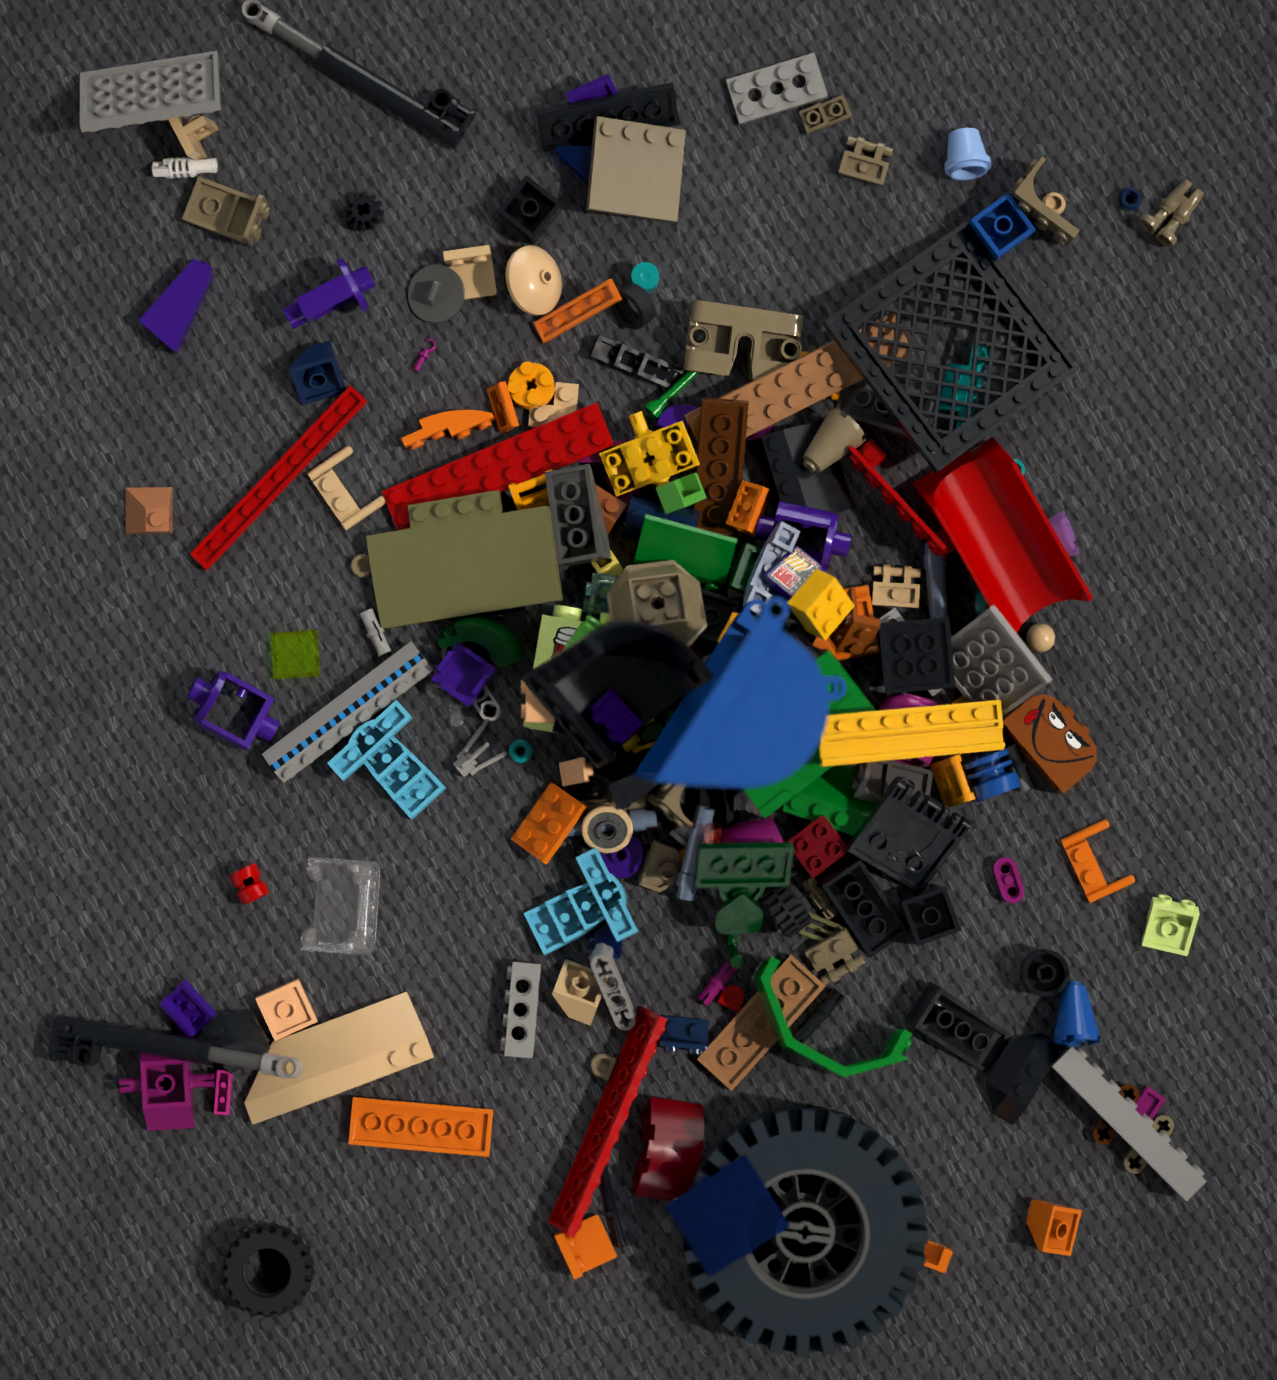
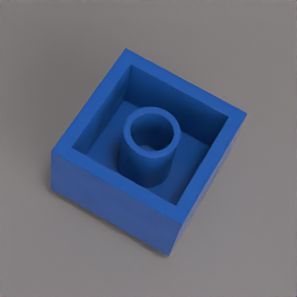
[969,192,1036,260]

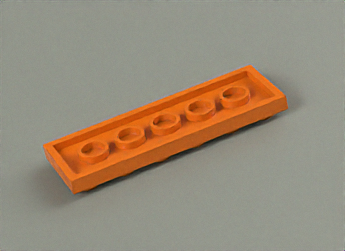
[348,1097,494,1157]

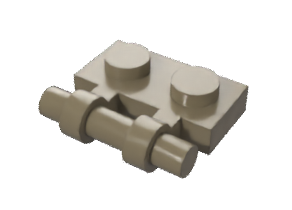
[838,136,893,187]
[805,928,866,985]

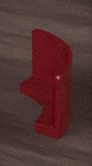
[632,1097,704,1203]

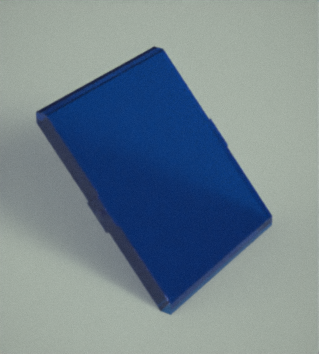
[665,1155,790,1277]

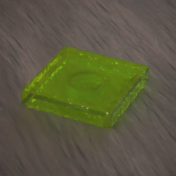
[271,630,321,680]

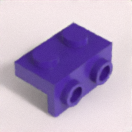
[159,980,217,1038]

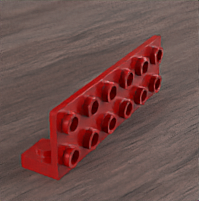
[849,438,956,560]

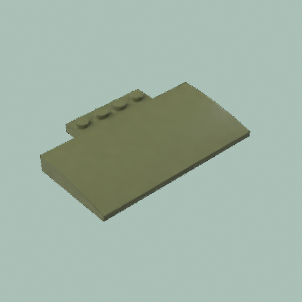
[366,490,563,629]

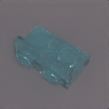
[582,573,619,616]

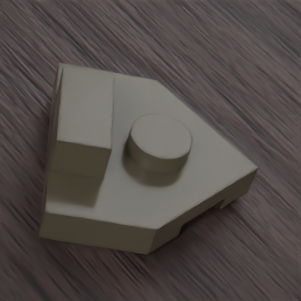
[637,840,683,893]

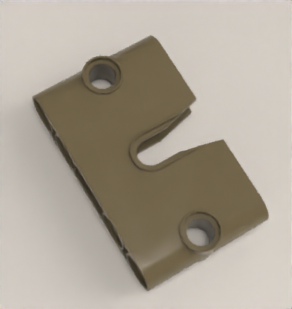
[683,300,804,380]

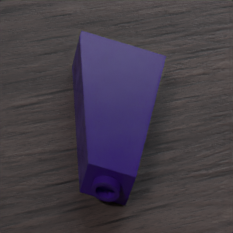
[139,258,214,354]

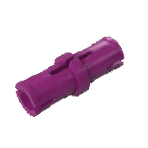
[697,961,737,1007]

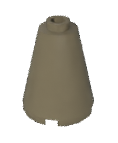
[803,408,866,473]

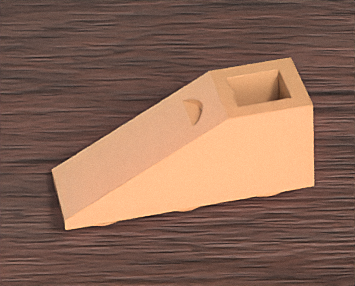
[559,757,595,786]

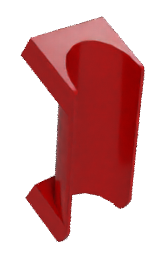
[912,437,1093,633]

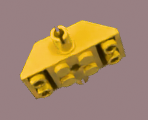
[599,411,700,497]

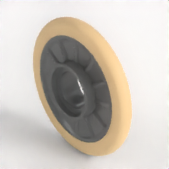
[581,805,633,853]

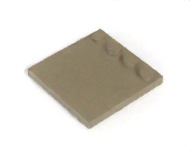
[586,116,686,223]

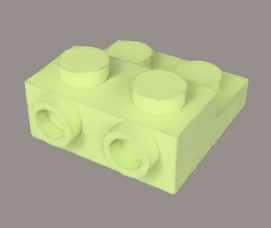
[1141,894,1199,956]

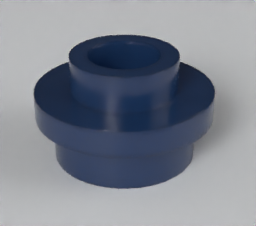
[1118,187,1142,211]

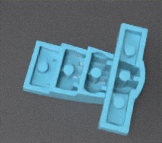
[327,700,447,820]
[524,847,638,956]

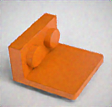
[726,480,771,538]
[555,1214,617,1280]

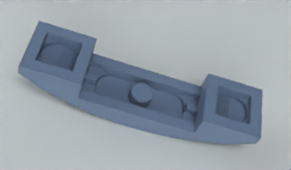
[743,521,800,614]

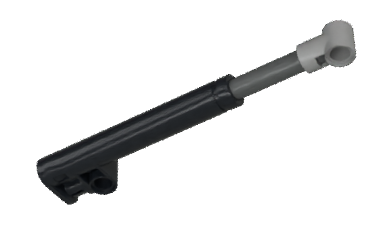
[242,0,478,149]
[49,1015,303,1079]

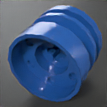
[961,748,1022,803]

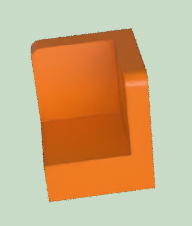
[924,1240,953,1273]

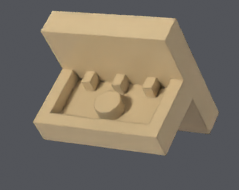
[168,115,219,160]

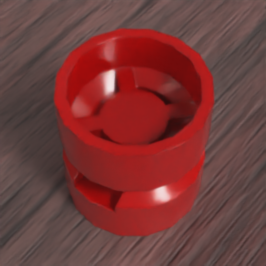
[229,863,270,906]

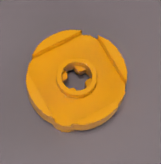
[508,361,555,409]

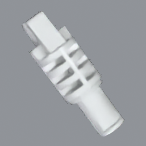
[152,157,218,179]

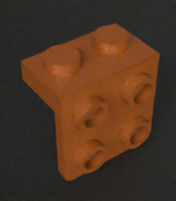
[834,587,881,656]

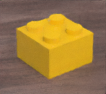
[787,569,854,640]

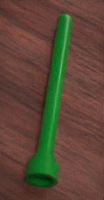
[644,371,699,420]

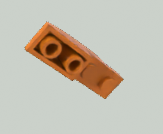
[401,410,495,450]

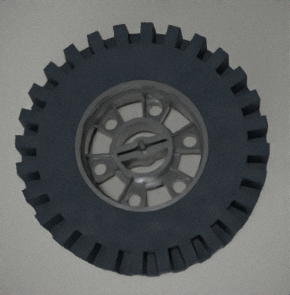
[682,1105,928,1358]

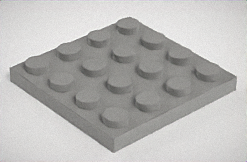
[951,605,1052,717]

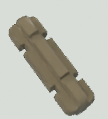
[802,877,838,920]

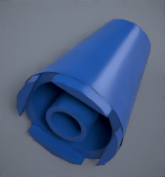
[1053,981,1100,1046]

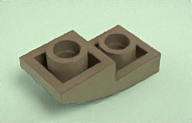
[799,95,853,134]

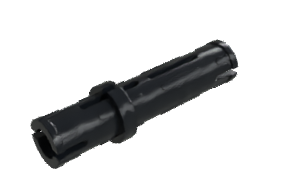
[792,988,845,1044]

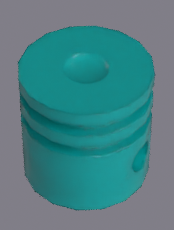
[631,262,659,293]

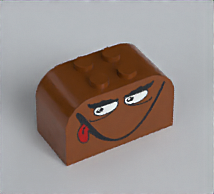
[1002,695,1097,794]

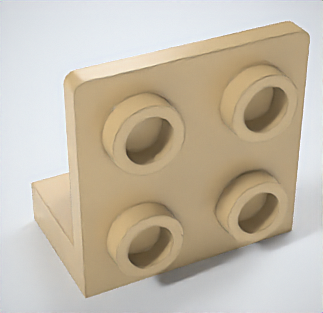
[443,245,497,300]

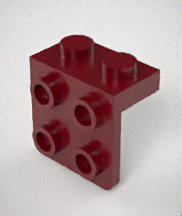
[787,815,849,878]

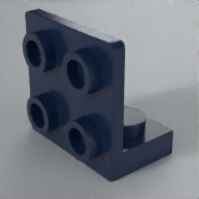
[660,1015,709,1054]

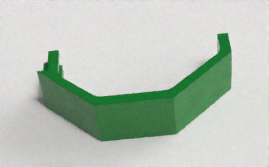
[754,956,912,1077]

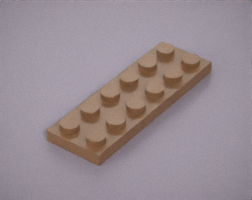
[697,954,826,1091]

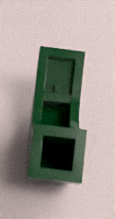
[437,614,523,668]

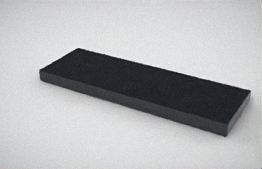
[535,82,680,152]

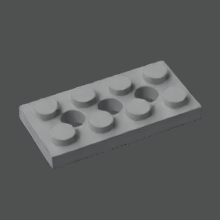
[726,53,828,125]

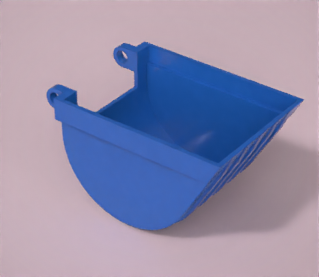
[633,598,846,788]

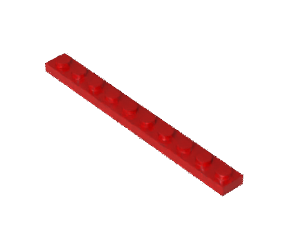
[190,385,368,571]

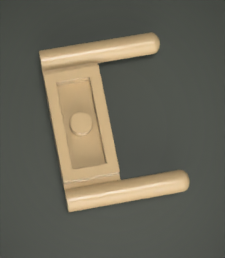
[307,446,386,530]

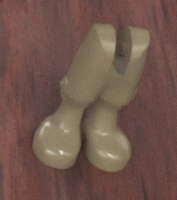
[1139,179,1205,247]

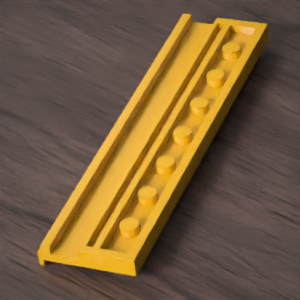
[818,700,1005,767]

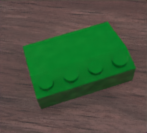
[634,514,737,593]
[781,764,877,836]

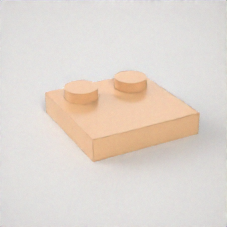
[256,978,318,1041]

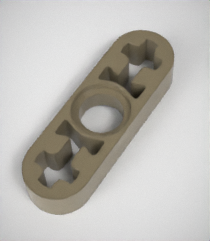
[1123,1115,1174,1174]

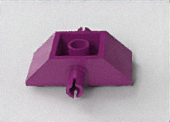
[119,1034,215,1131]

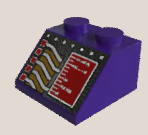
[764,546,826,613]

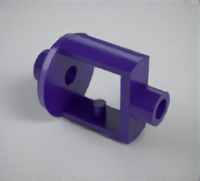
[282,258,376,329]
[755,501,852,570]
[186,670,280,751]

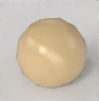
[1026,623,1055,653]

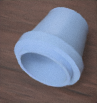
[944,128,991,180]

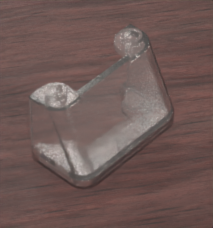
[301,857,380,955]

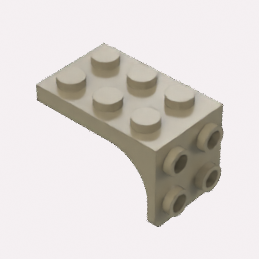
[1010,157,1080,246]
[182,176,270,247]
[646,782,694,828]

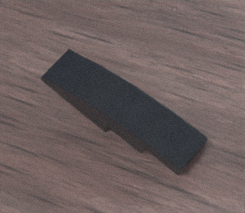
[589,335,687,390]

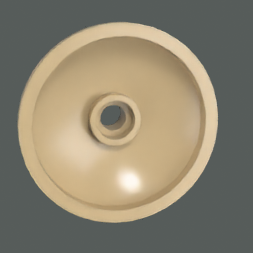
[506,245,562,316]

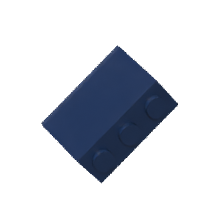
[622,494,701,542]

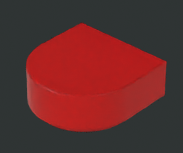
[717,985,744,1012]

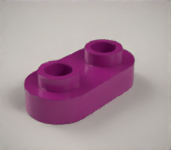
[993,857,1024,903]

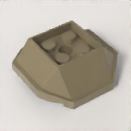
[606,560,707,648]

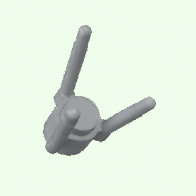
[453,720,507,777]

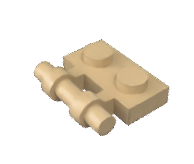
[872,564,921,608]

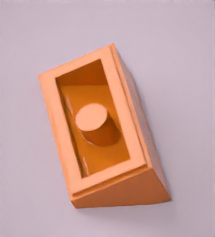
[813,633,837,655]

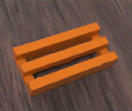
[487,381,519,433]

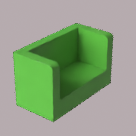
[656,472,706,514]

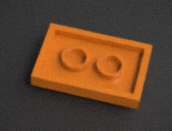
[511,782,587,865]

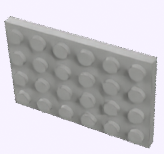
[80,51,221,132]

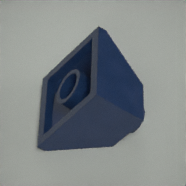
[289,340,346,406]

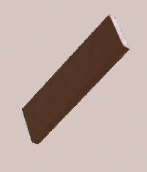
[693,397,749,539]

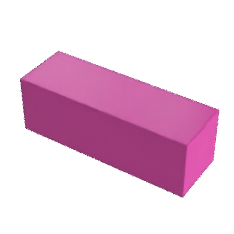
[214,1069,233,1115]

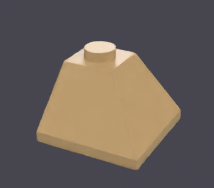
[552,959,609,1026]

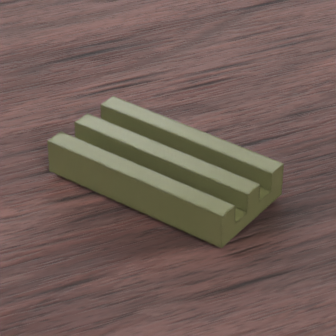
[798,912,850,942]

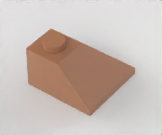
[125,487,173,534]

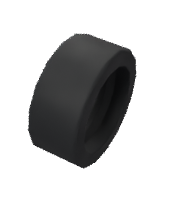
[611,283,655,330]

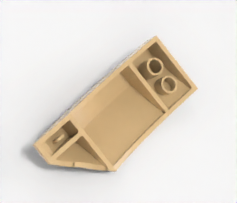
[244,992,434,1125]

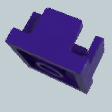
[431,643,497,707]

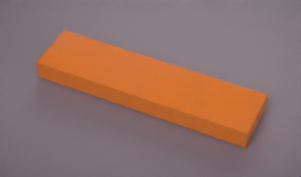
[533,279,622,343]

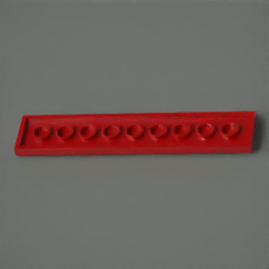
[382,402,615,531]
[548,1006,667,1238]

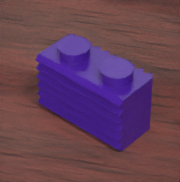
[587,689,643,744]

